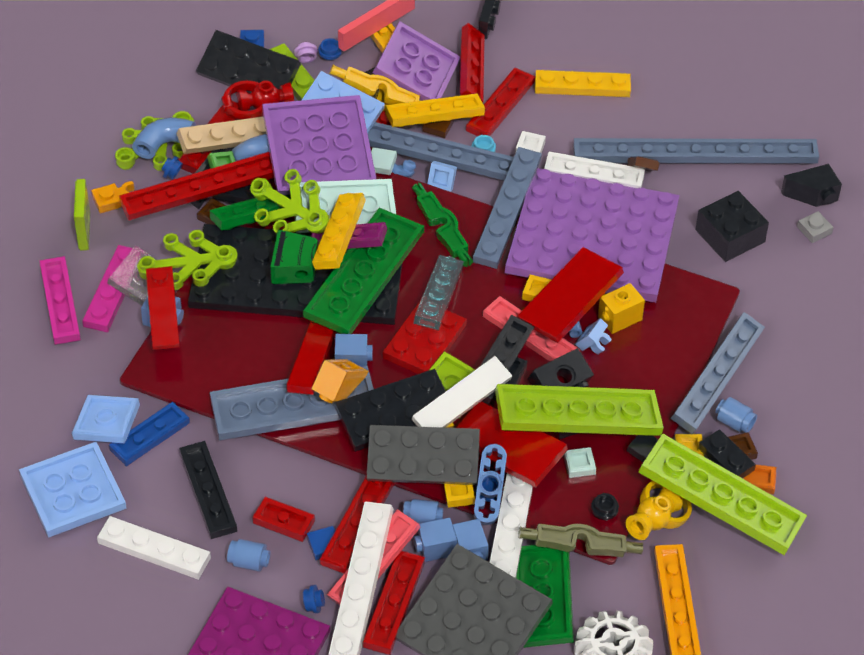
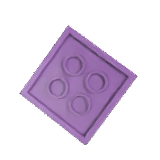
[373,21,461,101]

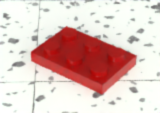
[383,299,467,374]

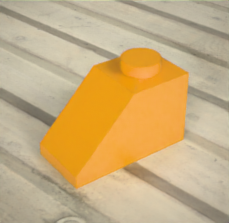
[312,359,369,403]

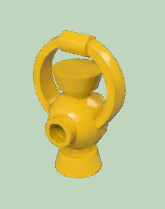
[626,481,692,540]

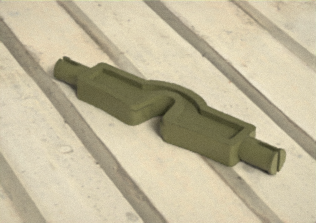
[518,524,643,557]

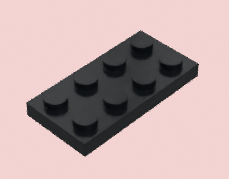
[196,30,301,103]
[335,369,446,452]

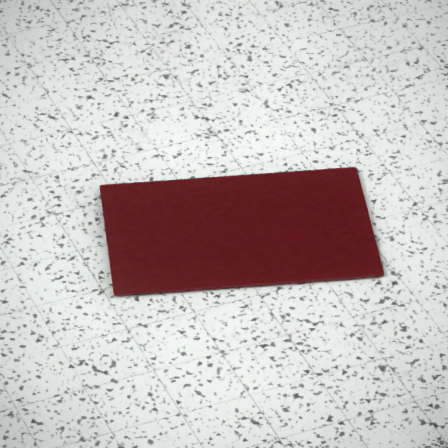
[120,172,740,565]

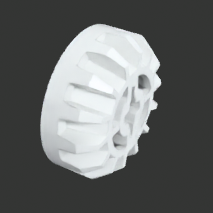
[574,610,653,655]

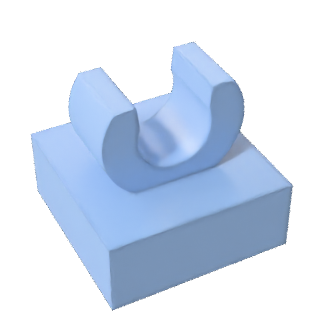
[427,161,457,192]
[575,318,611,354]

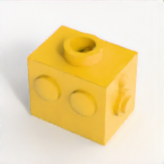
[598,283,645,334]

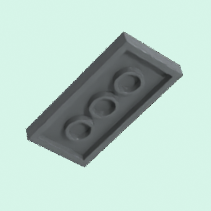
[367,425,480,485]

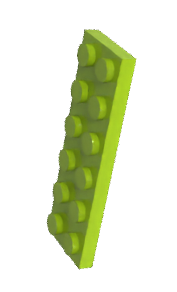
[495,384,663,436]
[639,434,807,556]

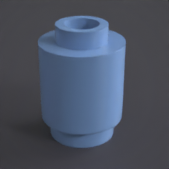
[715,397,757,433]
[403,499,444,524]
[227,539,270,572]

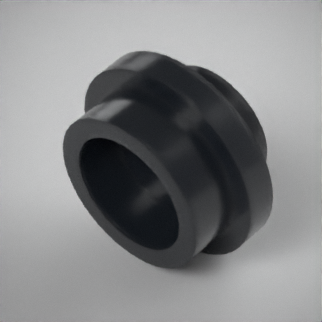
[591,493,619,520]

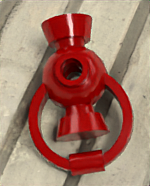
[221,80,294,119]

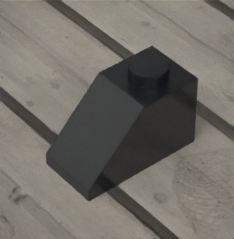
[781,164,842,207]

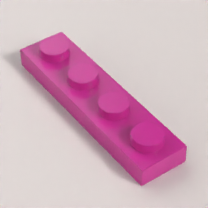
[82,245,143,333]
[39,256,81,345]

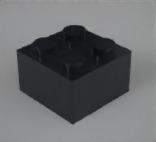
[695,190,769,262]

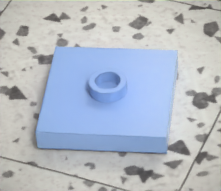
[72,395,140,443]

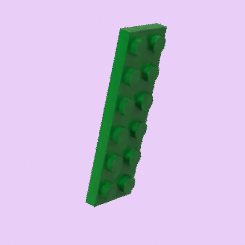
[303,207,424,334]

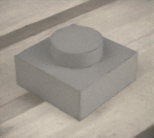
[797,211,833,243]

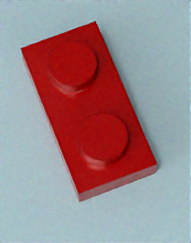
[253,497,315,542]

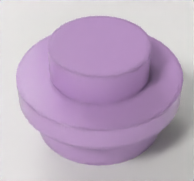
[294,42,318,63]

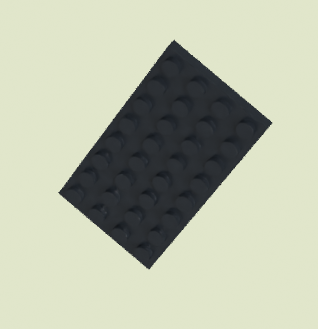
[188,224,403,325]

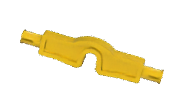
[329,64,420,105]

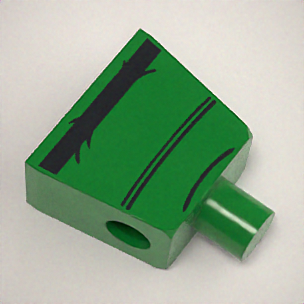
[271,230,331,284]

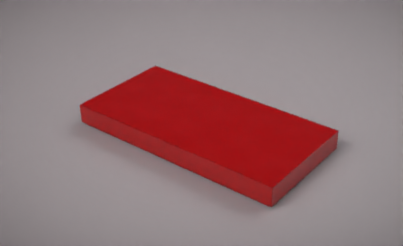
[517,247,624,343]
[456,401,568,488]

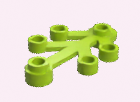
[115,111,194,171]
[250,169,329,234]
[137,230,238,290]

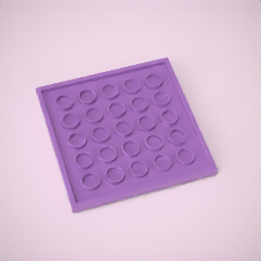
[505,168,680,303]

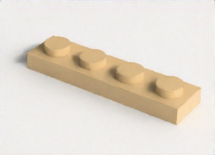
[176,117,266,154]

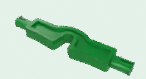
[412,183,473,267]

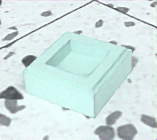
[371,147,397,175]
[564,447,596,478]

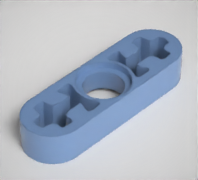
[474,444,507,525]

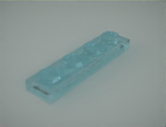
[414,255,464,330]

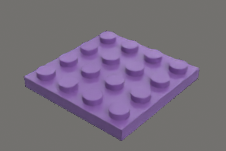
[262,95,376,195]

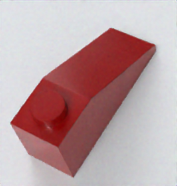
[146,266,180,350]

